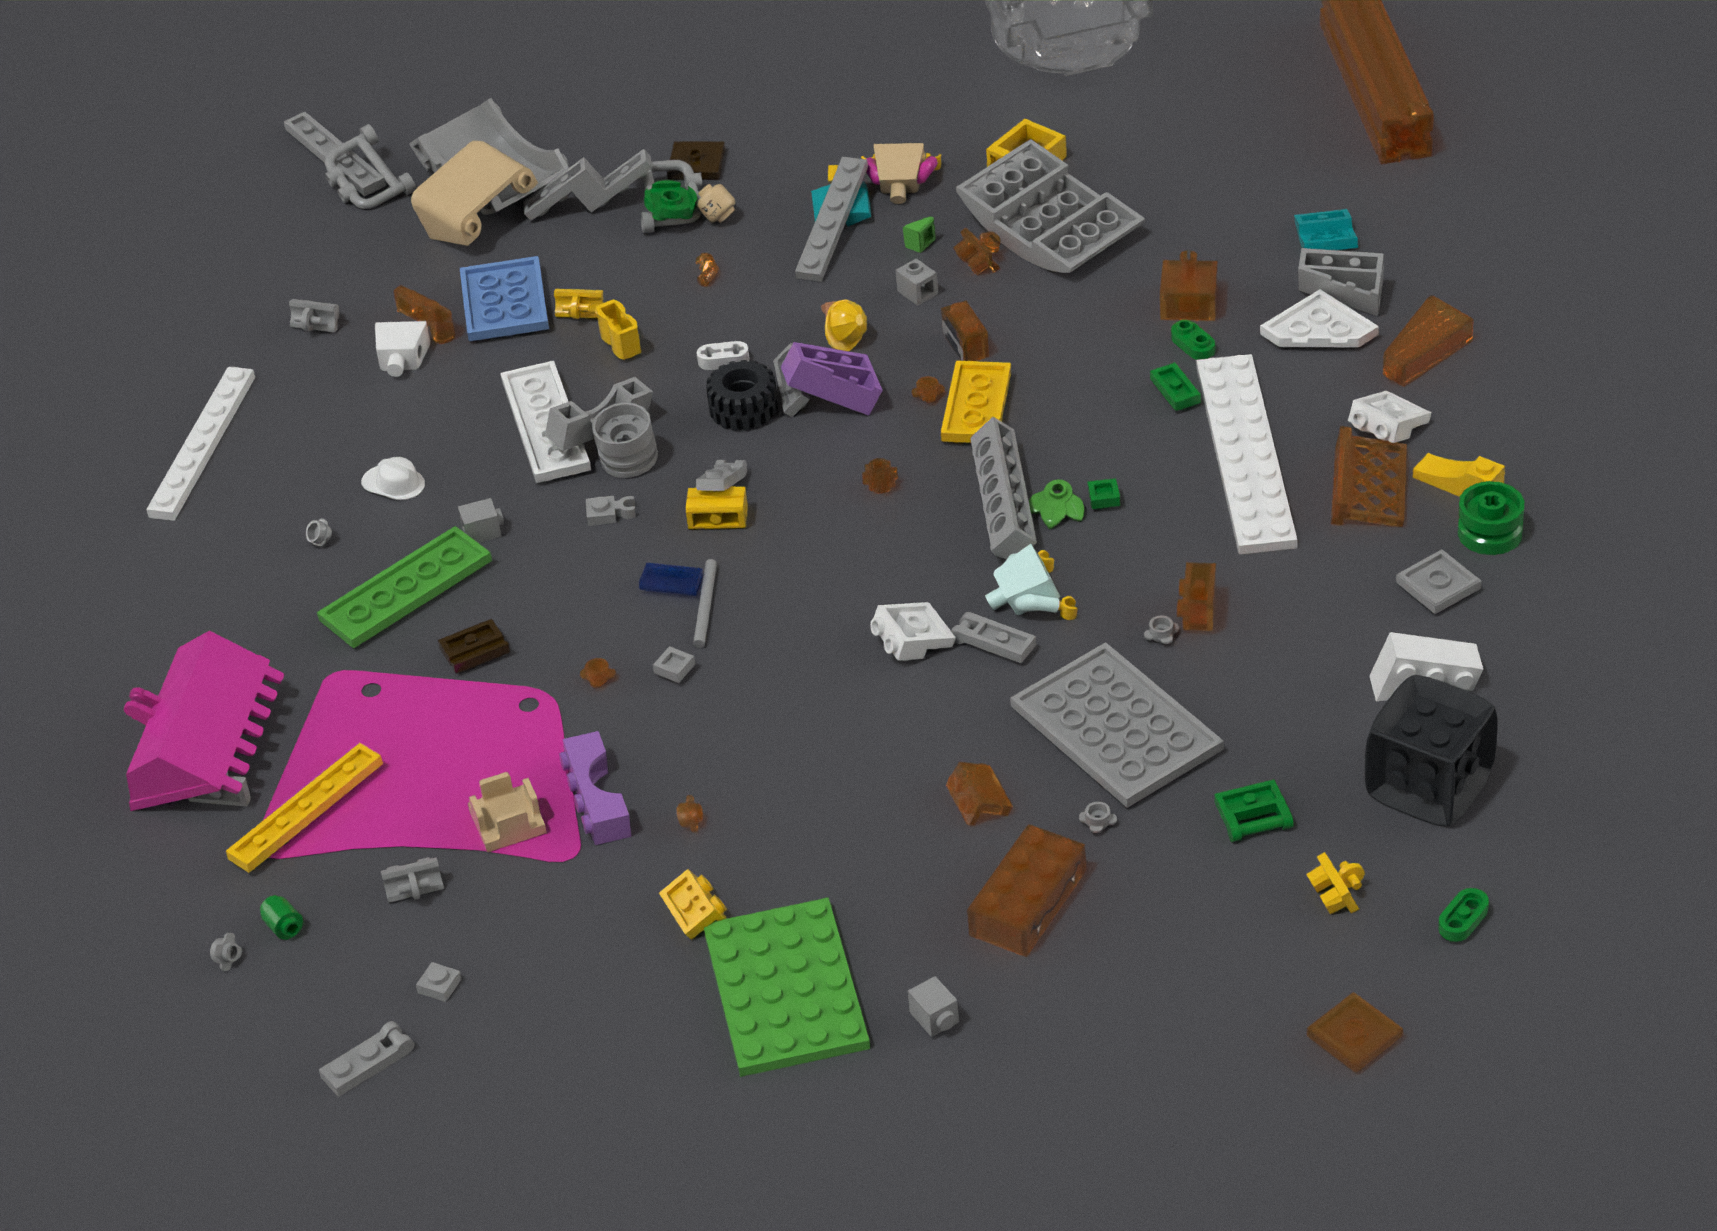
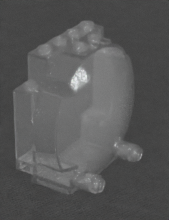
[984,0,1153,76]

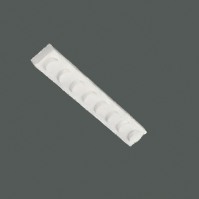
[146,367,255,521]

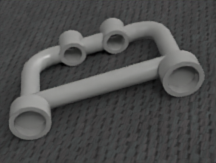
[325,124,417,209]
[638,160,702,233]

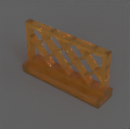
[1331,426,1407,527]

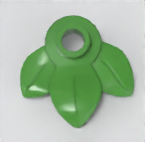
[1029,479,1084,530]

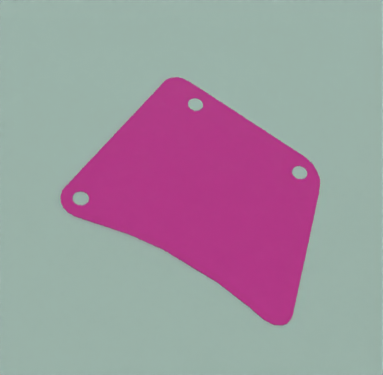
[263,670,581,862]

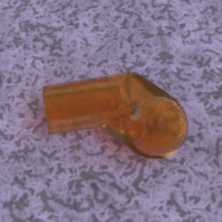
[695,253,719,287]

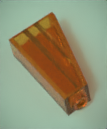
[1383,295,1474,387]

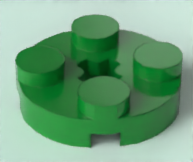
[644,180,697,221]

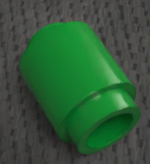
[260,895,303,940]

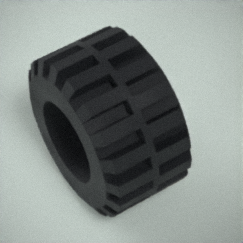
[706,360,778,430]

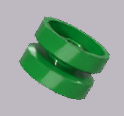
[1457,481,1525,555]

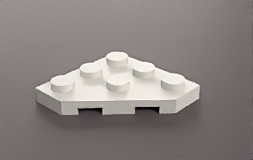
[1260,289,1379,347]

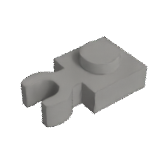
[586,496,636,526]

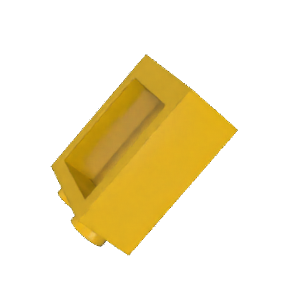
[986,119,1067,167]

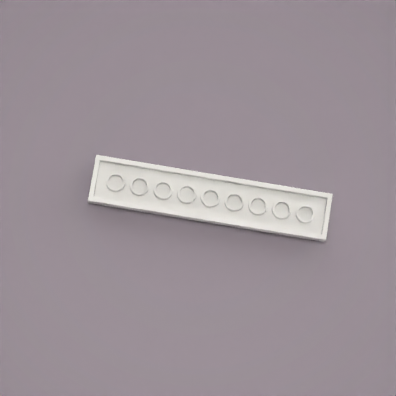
[1196,354,1297,555]

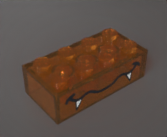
[967,824,1086,957]

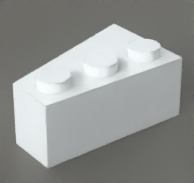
[1370,632,1483,702]

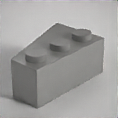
[1298,248,1384,316]

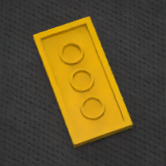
[941,361,1012,443]

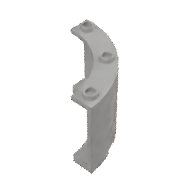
[409,98,569,215]

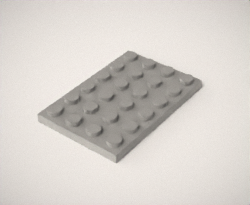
[1010,642,1224,808]

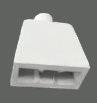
[375,321,430,377]

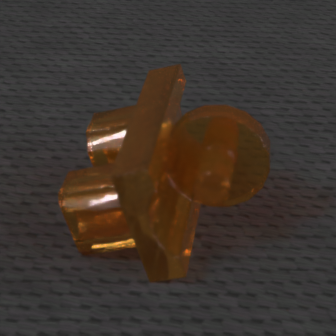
[953,228,1001,275]

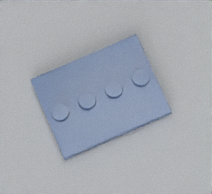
[460,256,549,341]

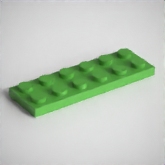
[317,526,492,649]

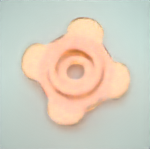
[911,376,945,402]
[580,658,616,688]
[677,795,703,832]

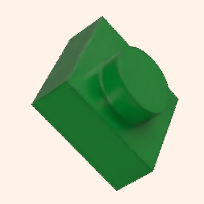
[1087,478,1120,509]

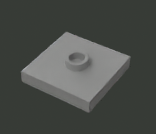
[1396,549,1482,614]

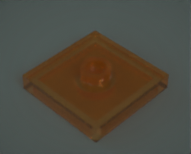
[1307,992,1403,1073]

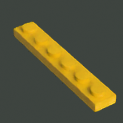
[226,743,383,873]

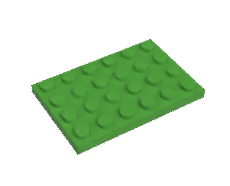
[704,897,870,1077]

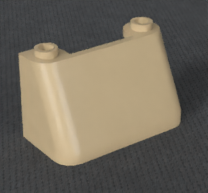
[411,141,538,246]

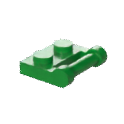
[1214,779,1294,842]

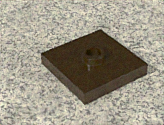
[667,141,725,180]

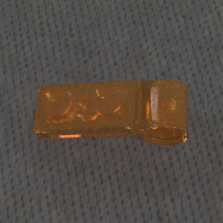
[393,285,456,344]

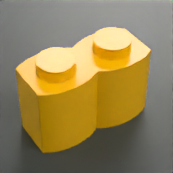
[596,299,641,360]

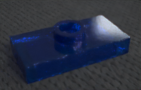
[639,563,703,596]

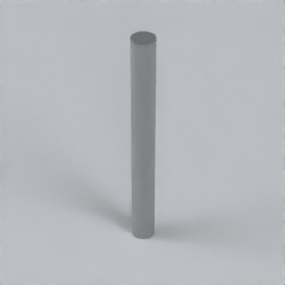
[693,559,717,648]

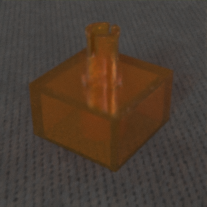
[1160,250,1218,321]

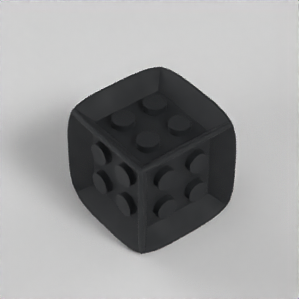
[1364,675,1498,826]

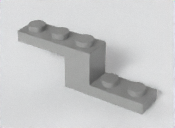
[523,149,653,221]

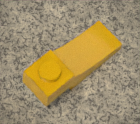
[1413,453,1505,497]

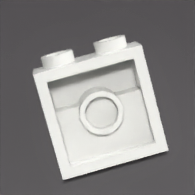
[1348,391,1432,444]
[871,602,956,661]

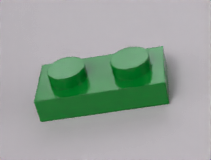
[1150,362,1201,411]

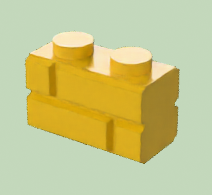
[686,486,748,529]

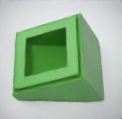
[903,216,936,253]

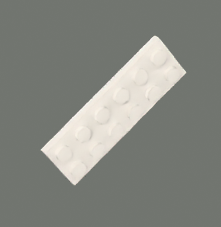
[501,360,591,483]

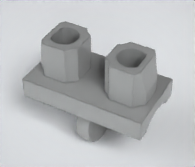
[289,299,339,332]
[381,857,444,903]

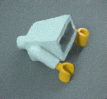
[985,544,1078,620]

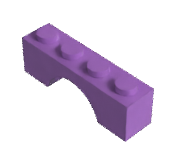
[559,731,631,845]

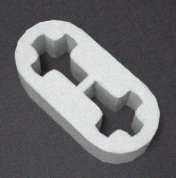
[697,341,750,370]

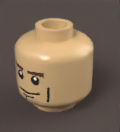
[697,184,736,223]

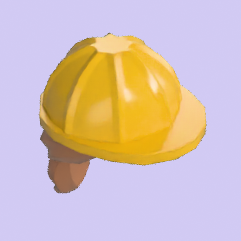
[821,299,867,351]

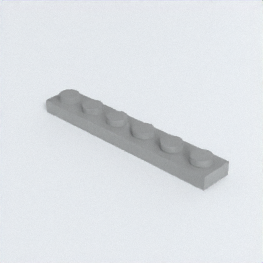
[284,112,386,196]
[795,157,868,282]

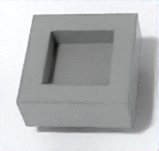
[653,646,695,683]
[416,962,462,1002]

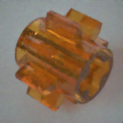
[862,458,898,494]

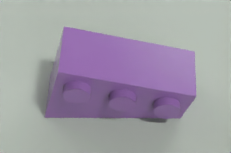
[780,342,883,416]

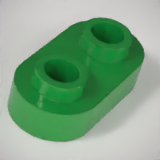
[1171,320,1215,360]
[1438,888,1489,942]

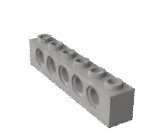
[970,417,1037,560]

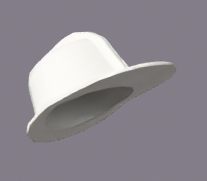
[361,457,425,500]

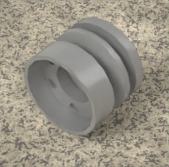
[592,402,658,478]

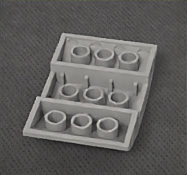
[956,139,1145,273]

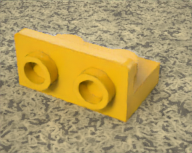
[659,869,727,940]

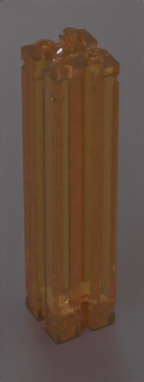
[1320,0,1434,164]

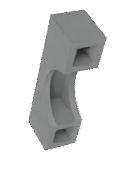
[545,377,653,451]

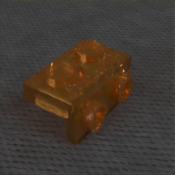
[946,762,1013,826]

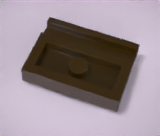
[438,619,510,674]

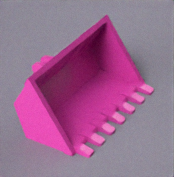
[123,631,284,811]

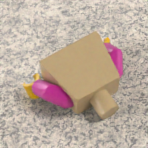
[861,143,942,204]

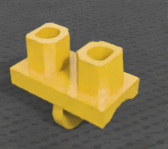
[554,289,603,319]
[1306,852,1365,914]

